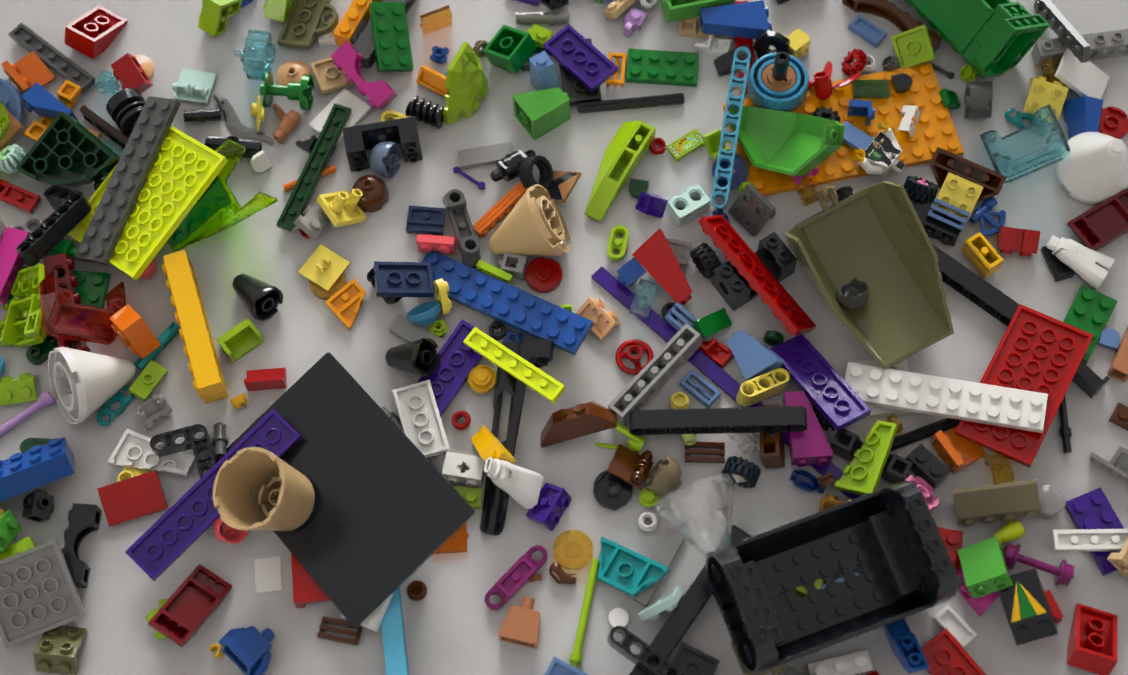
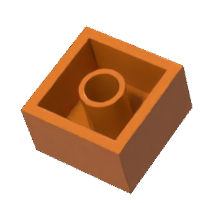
[109,304,161,359]

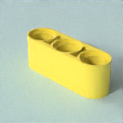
[736,368,790,407]

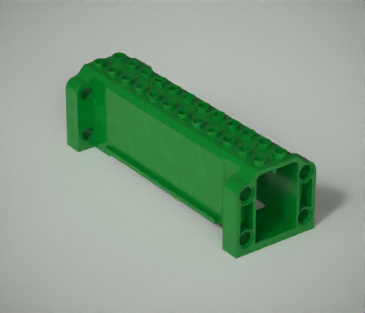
[905,0,1050,78]

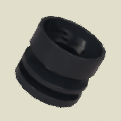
[106,88,145,137]

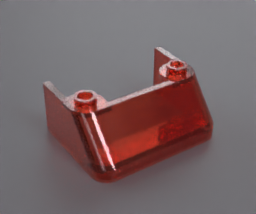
[39,269,126,345]

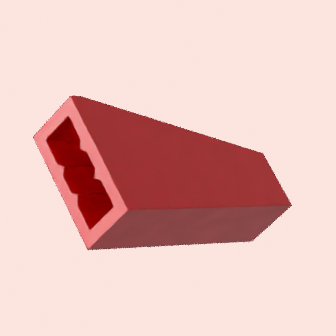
[632,228,693,305]

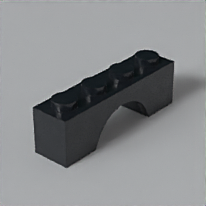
[830,429,913,484]
[61,503,102,588]

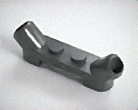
[443,189,481,267]

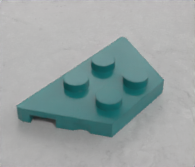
[598,537,670,598]

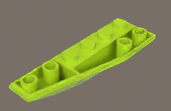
[585,120,656,223]

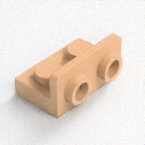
[575,298,621,340]

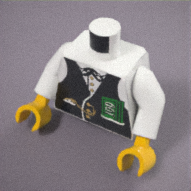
[851,117,906,176]

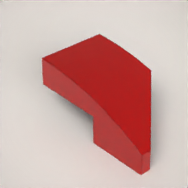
[698,338,734,369]

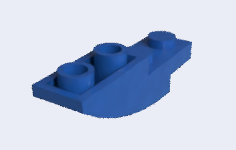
[884,618,929,674]

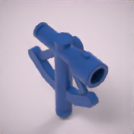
[969,196,1006,237]

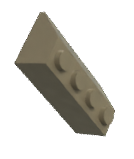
[953,479,1040,527]

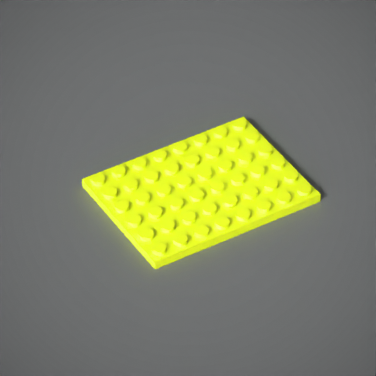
[67,126,229,281]

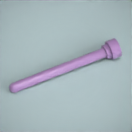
[0,390,56,436]

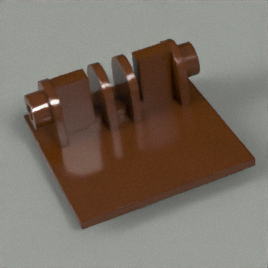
[607,444,654,490]

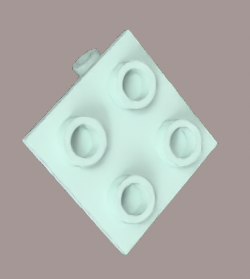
[172,68,217,104]

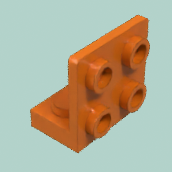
[1,51,55,94]
[930,425,986,474]

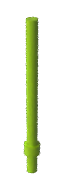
[569,558,599,669]

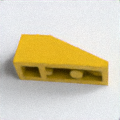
[471,425,516,464]

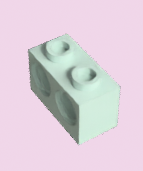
[667,184,711,227]

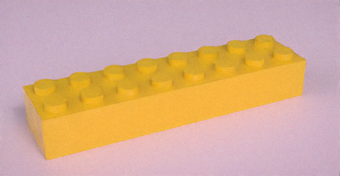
[161,249,229,404]

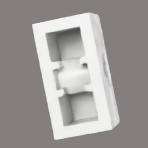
[442,452,486,487]

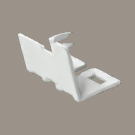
[898,105,921,139]

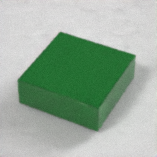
[939,88,960,110]

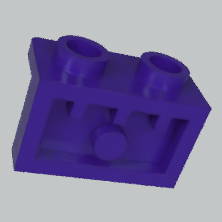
[526,482,572,531]

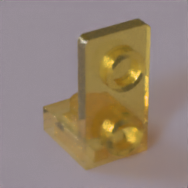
[983,454,1014,485]

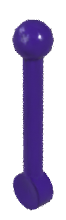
[453,166,485,190]

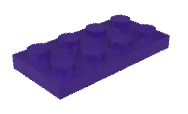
[543,24,618,92]
[1065,487,1124,576]

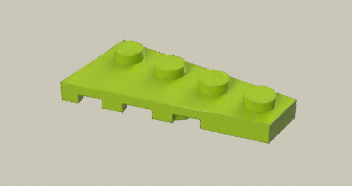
[834,420,898,496]

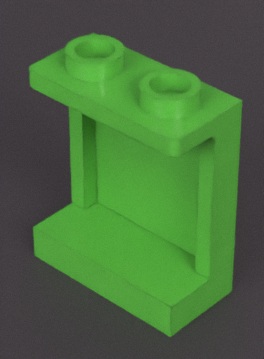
[958,536,1013,599]

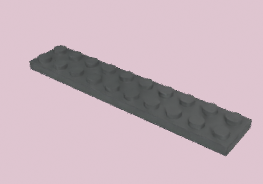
[74,96,181,266]

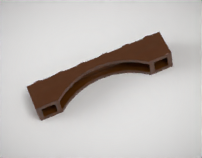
[842,0,942,52]

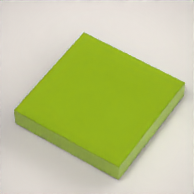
[891,24,936,69]

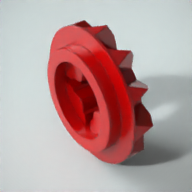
[841,49,867,77]

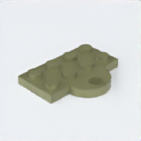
[277,0,339,50]

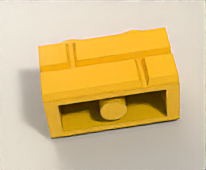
[961,232,1004,278]

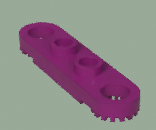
[485,545,548,610]

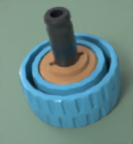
[747,51,809,112]

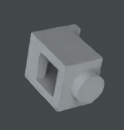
[498,252,528,281]

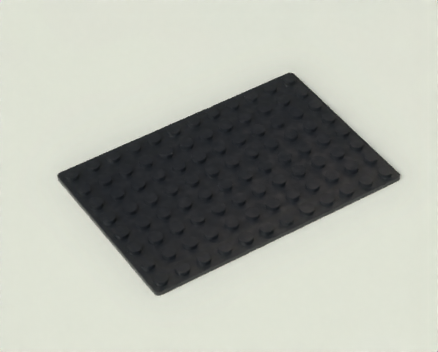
[216,352,474,627]

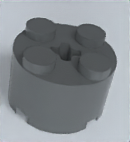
[964,81,993,118]

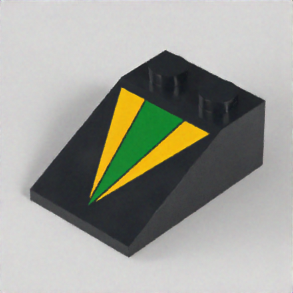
[998,568,1058,645]

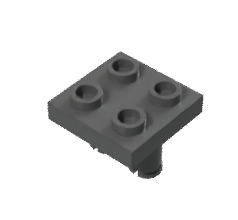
[728,183,776,237]

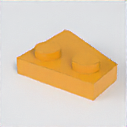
[325,278,366,330]

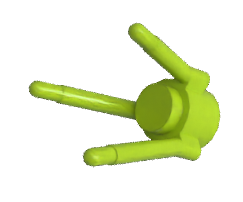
[595,420,646,453]

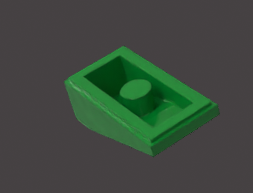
[692,308,732,339]

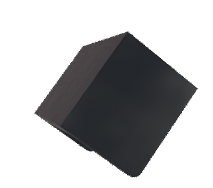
[1072,361,1110,398]

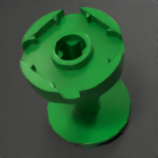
[260,71,314,110]

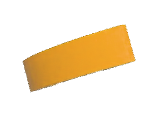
[24,80,82,142]

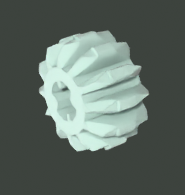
[0,144,27,175]

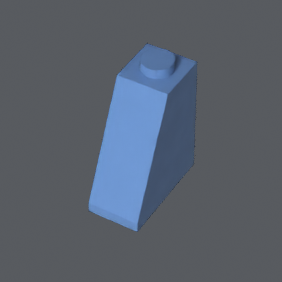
[529,51,562,91]
[727,331,785,381]

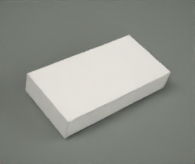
[932,604,978,648]

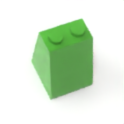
[513,87,571,140]

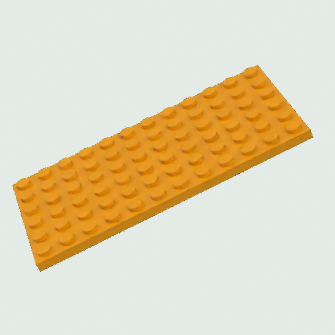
[723,62,964,196]

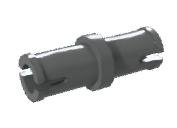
[212,422,228,461]

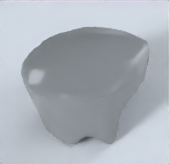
[1038,485,1066,519]

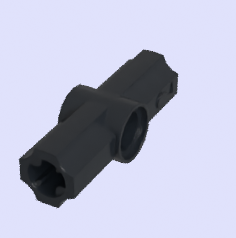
[205,136,262,159]

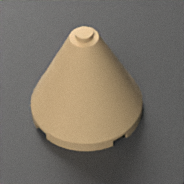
[488,184,571,256]

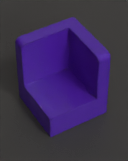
[635,191,668,218]

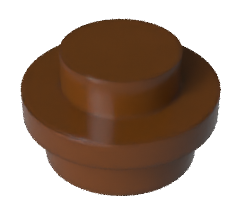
[407,580,427,601]

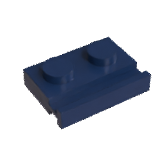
[406,205,446,235]

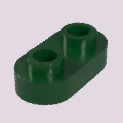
[26,333,58,365]

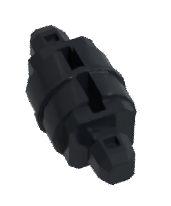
[490,149,536,182]

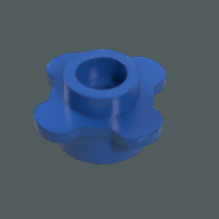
[430,46,449,64]
[502,330,524,344]

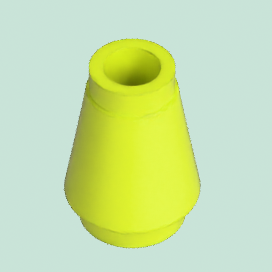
[993,519,1025,544]

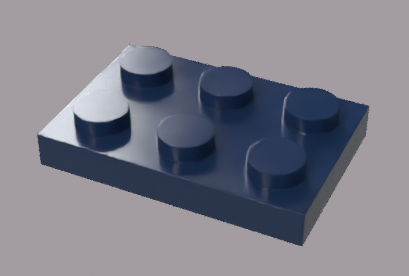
[373,261,435,298]

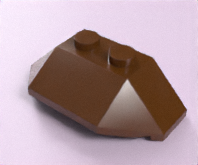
[930,147,1007,202]
[540,401,617,448]

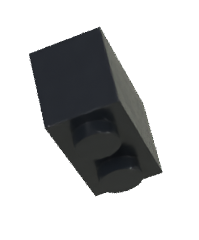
[906,444,950,490]

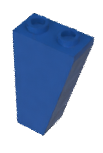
[700,0,772,39]

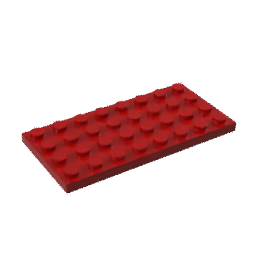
[955,304,1094,468]

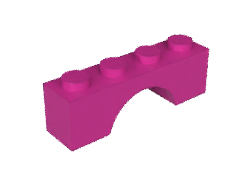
[331,41,398,110]

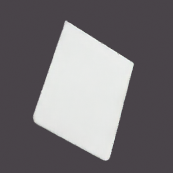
[254,556,282,593]

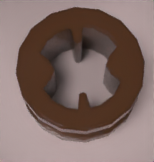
[816,472,836,488]

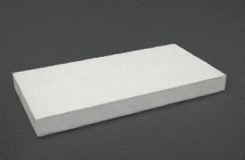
[392,380,451,458]

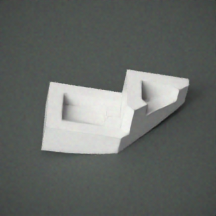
[695,35,733,57]

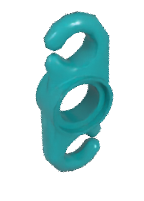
[1005,108,1048,136]
[97,386,135,426]

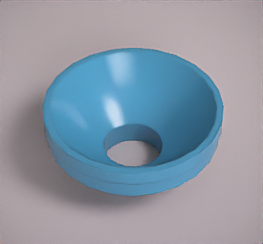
[407,301,441,327]

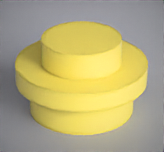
[670,392,689,409]

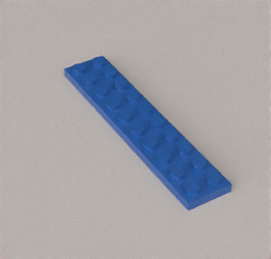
[422,251,593,356]

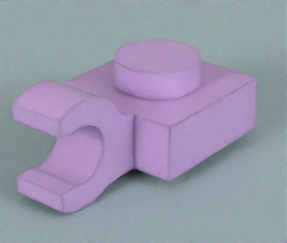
[623,7,647,37]

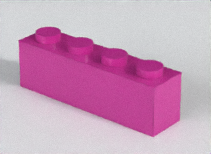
[0,227,30,305]

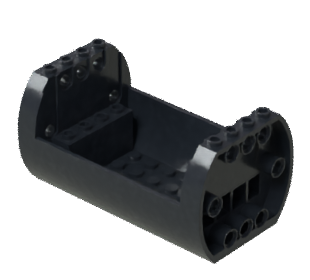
[706,480,957,675]

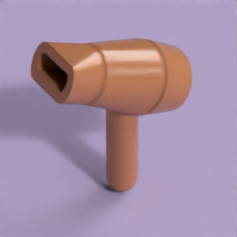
[272,103,302,144]

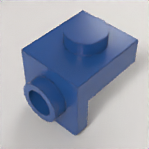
[847,99,875,126]

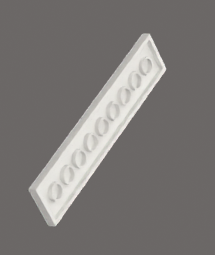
[845,362,1048,433]

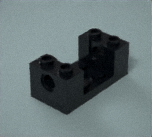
[342,116,423,172]
[711,231,797,311]

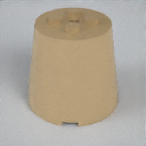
[213,447,315,531]

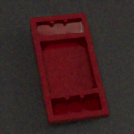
[1067,188,1128,251]
[148,564,232,647]

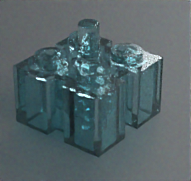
[234,29,276,81]

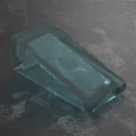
[629,278,658,319]

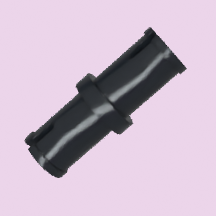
[183,108,221,123]

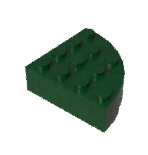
[16,111,120,187]

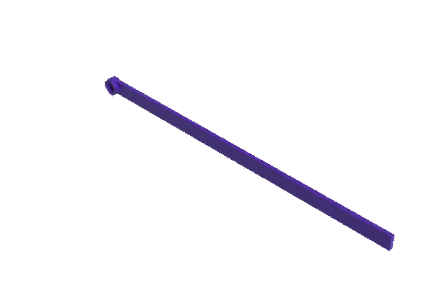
[592,267,863,499]

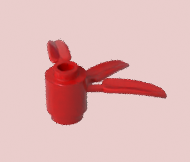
[808,61,861,100]

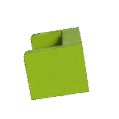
[216,318,264,363]

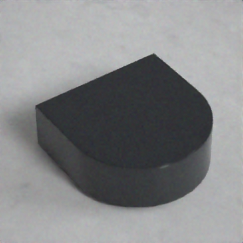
[891,73,912,94]

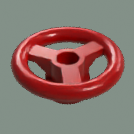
[615,339,654,375]

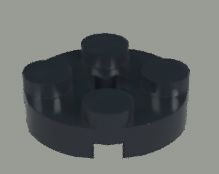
[754,29,790,59]
[593,471,633,511]

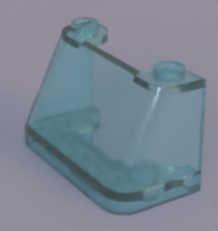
[980,104,1070,184]

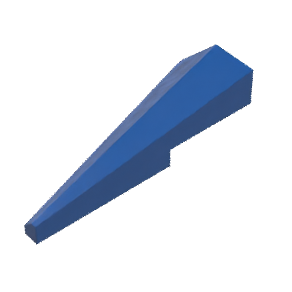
[1063,96,1103,140]

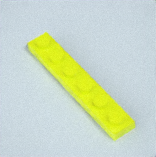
[463,327,566,403]

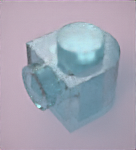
[95,71,120,94]

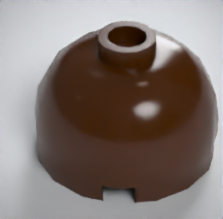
[352,175,389,213]

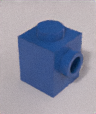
[617,257,647,287]

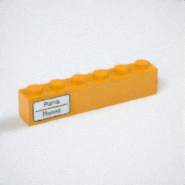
[333,0,382,47]

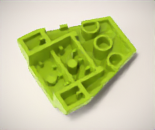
[443,41,489,125]
[0,264,48,348]

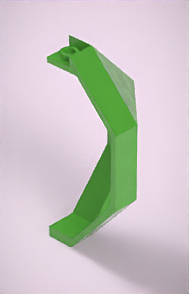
[729,106,845,176]

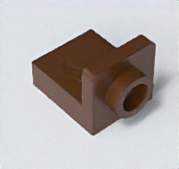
[1109,403,1128,431]

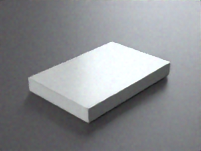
[1055,48,1110,99]
[309,88,372,147]

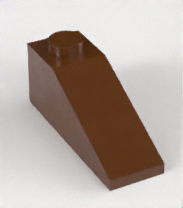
[759,404,785,469]

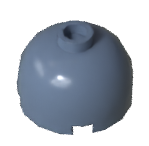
[368,141,403,178]

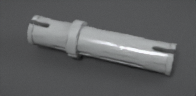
[516,10,569,25]

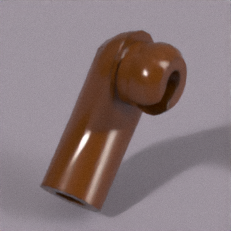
[549,563,576,584]

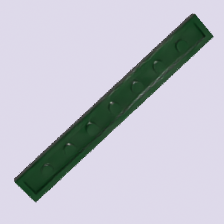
[276,103,352,232]

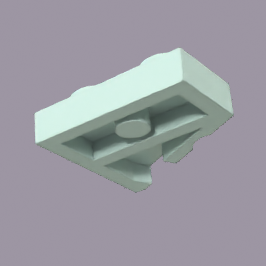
[638,586,684,622]

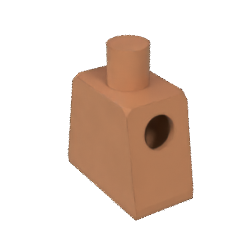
[498,597,540,649]

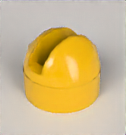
[230,393,247,409]

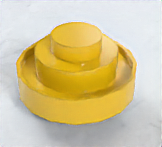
[468,365,496,394]

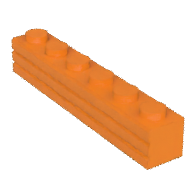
[473,182,527,239]

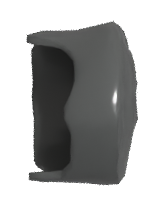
[836,277,869,309]

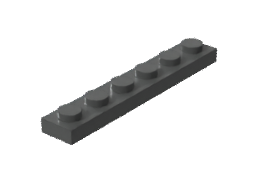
[1034,0,1091,63]
[9,22,96,93]

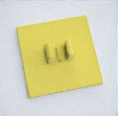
[298,244,351,291]

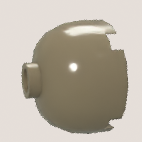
[644,454,682,495]

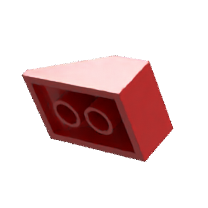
[64,6,127,59]
[1067,603,1117,675]

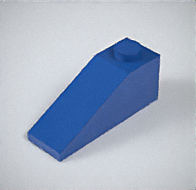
[21,83,78,121]

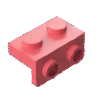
[416,234,457,255]

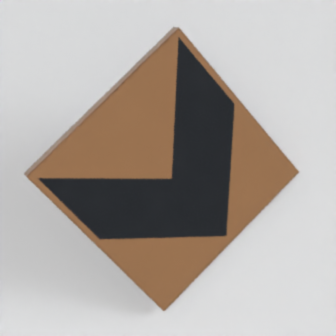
[545,171,582,203]

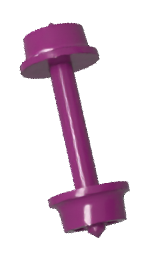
[1003,543,1075,586]

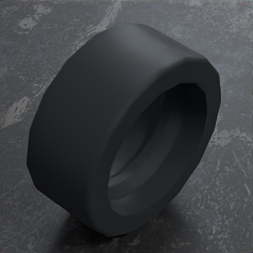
[519,155,553,189]

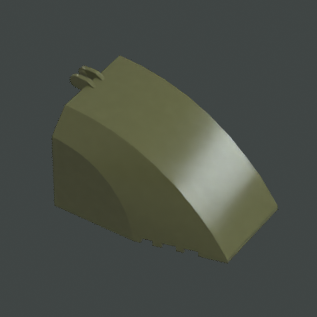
[784,181,954,370]

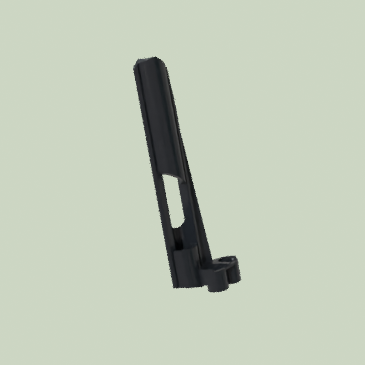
[480,339,554,535]

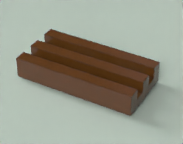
[685,442,725,463]
[317,616,363,646]

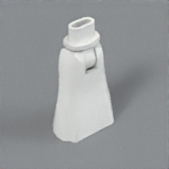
[1046,235,1115,289]
[484,457,543,509]

